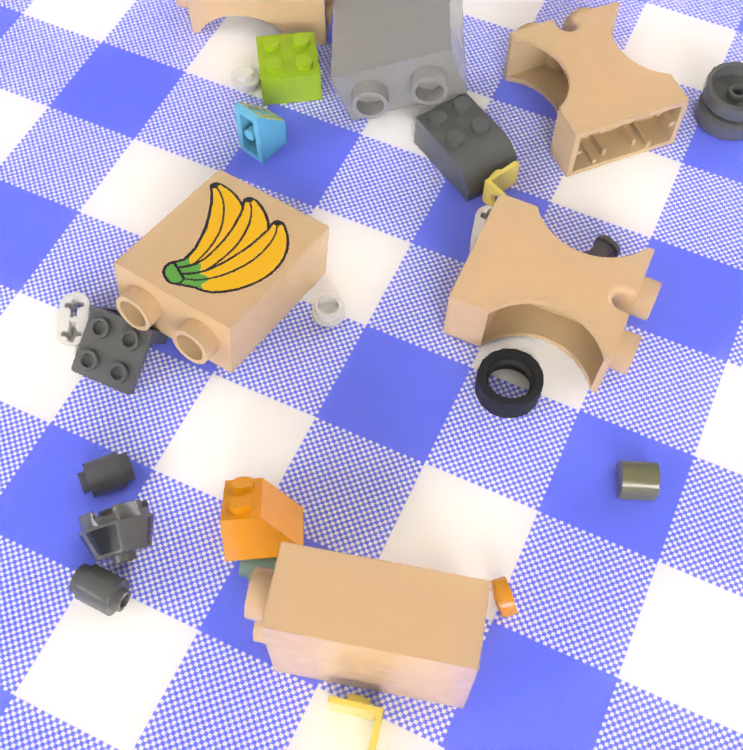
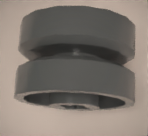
[695,61,743,141]

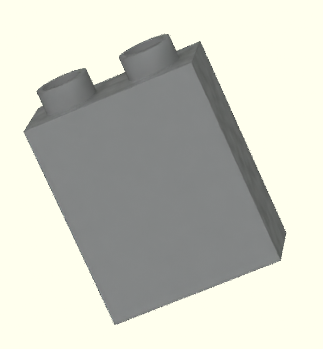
[331,0,467,120]

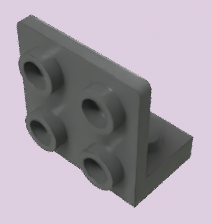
[71,306,168,395]

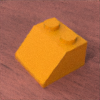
[220,476,304,561]

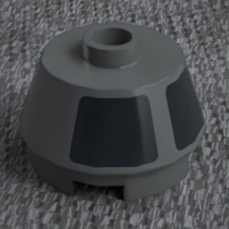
[78,500,155,565]

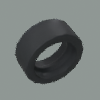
[475,348,544,418]

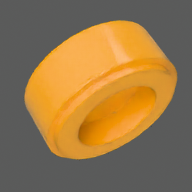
[491,576,517,618]

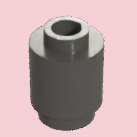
[77,452,136,498]
[69,563,131,616]

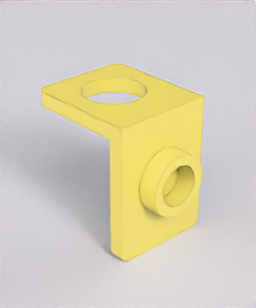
[482,161,520,206]
[327,694,384,750]

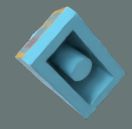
[234,102,287,164]

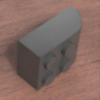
[414,93,518,202]

